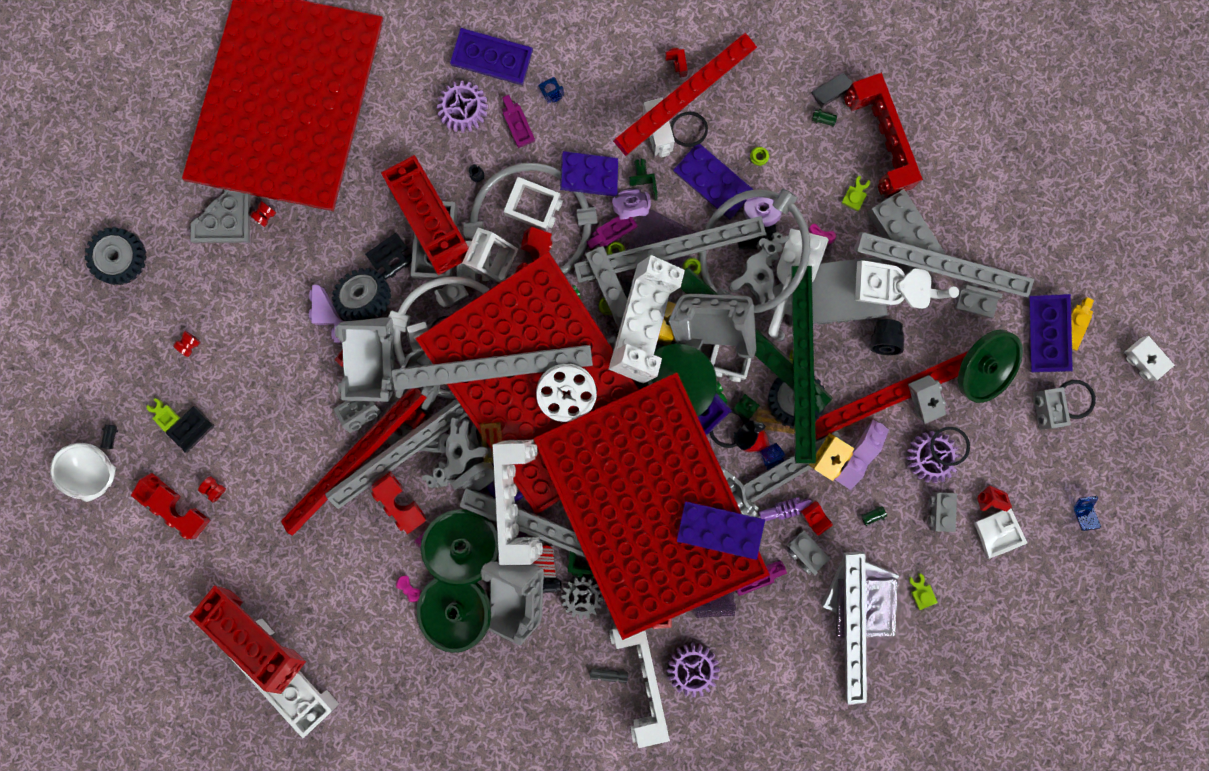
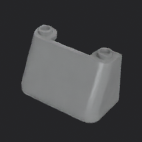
[669,294,756,358]
[335,318,395,402]
[481,562,544,646]

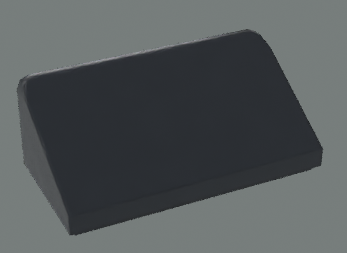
[811,73,853,108]

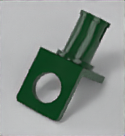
[629,159,658,201]

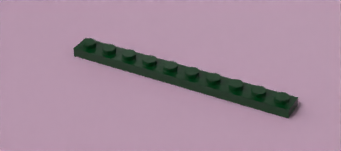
[791,266,816,464]
[680,268,833,413]

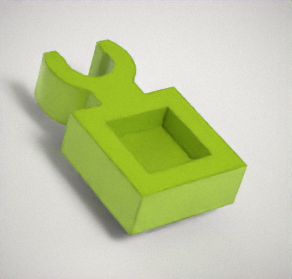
[841,175,870,212]
[146,398,180,432]
[909,573,938,610]

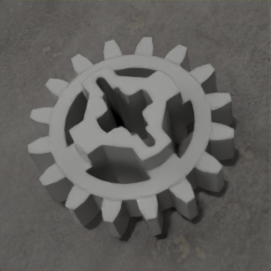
[561,576,603,620]

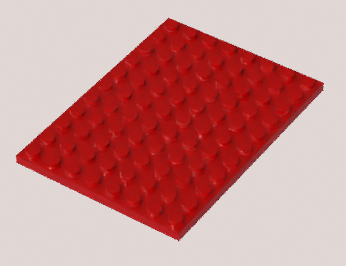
[182,0,383,212]
[415,251,639,515]
[533,373,770,640]

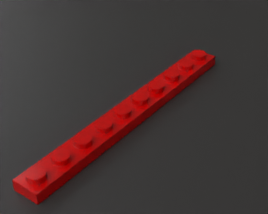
[613,32,757,156]
[815,350,969,439]
[281,388,427,536]

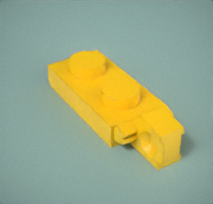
[1071,297,1094,351]

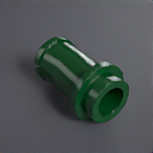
[812,109,837,127]
[861,506,887,526]

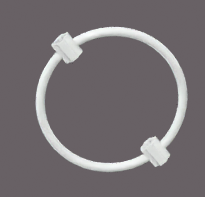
[388,276,490,399]

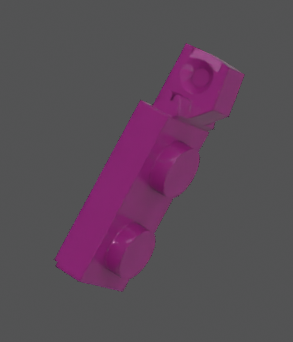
[502,95,535,149]
[587,216,638,250]
[736,561,787,596]

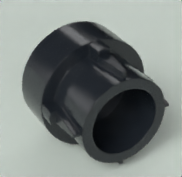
[870,319,905,356]

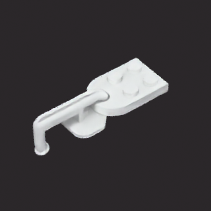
[768,229,828,341]
[855,260,959,309]

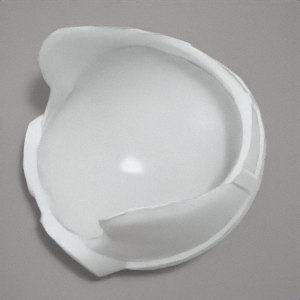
[50,443,116,502]

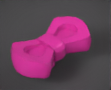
[808,224,836,244]
[396,576,421,602]

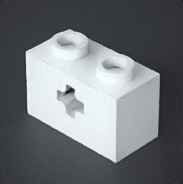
[1124,336,1175,381]

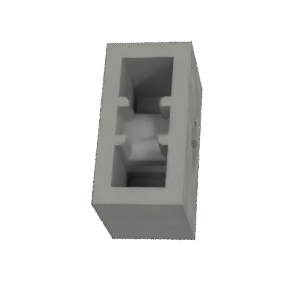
[908,375,946,424]

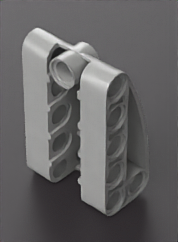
[788,257,888,327]

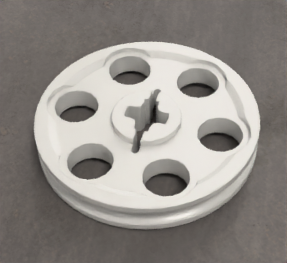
[536,364,596,422]

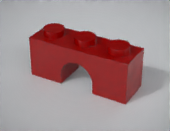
[515,227,552,273]
[371,471,426,535]
[145,485,211,540]

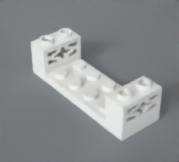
[609,255,685,383]
[493,440,543,565]
[229,619,339,738]
[609,624,670,748]

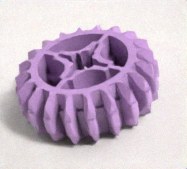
[437,81,488,133]
[907,431,961,483]
[667,643,720,697]

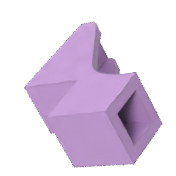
[309,285,344,344]
[835,419,889,490]

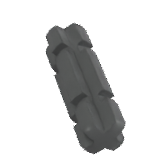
[590,669,628,683]

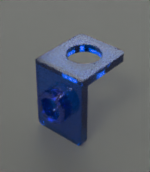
[538,77,564,104]
[759,443,785,470]
[1074,495,1101,531]

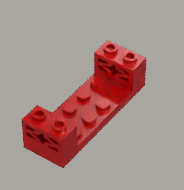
[844,72,923,198]
[381,155,469,275]
[189,585,306,694]

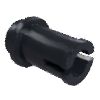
[469,164,485,182]
[100,424,118,449]
[543,578,561,594]

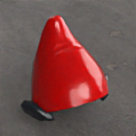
[733,421,771,453]

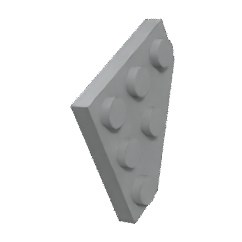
[191,190,251,243]
[821,559,899,614]

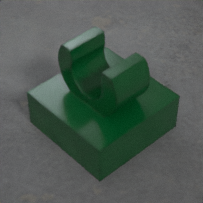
[732,394,760,421]

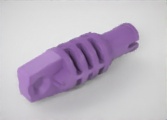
[758,497,812,522]

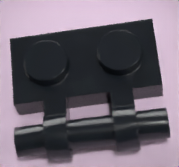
[365,232,412,280]

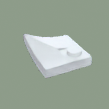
[974,509,1027,559]

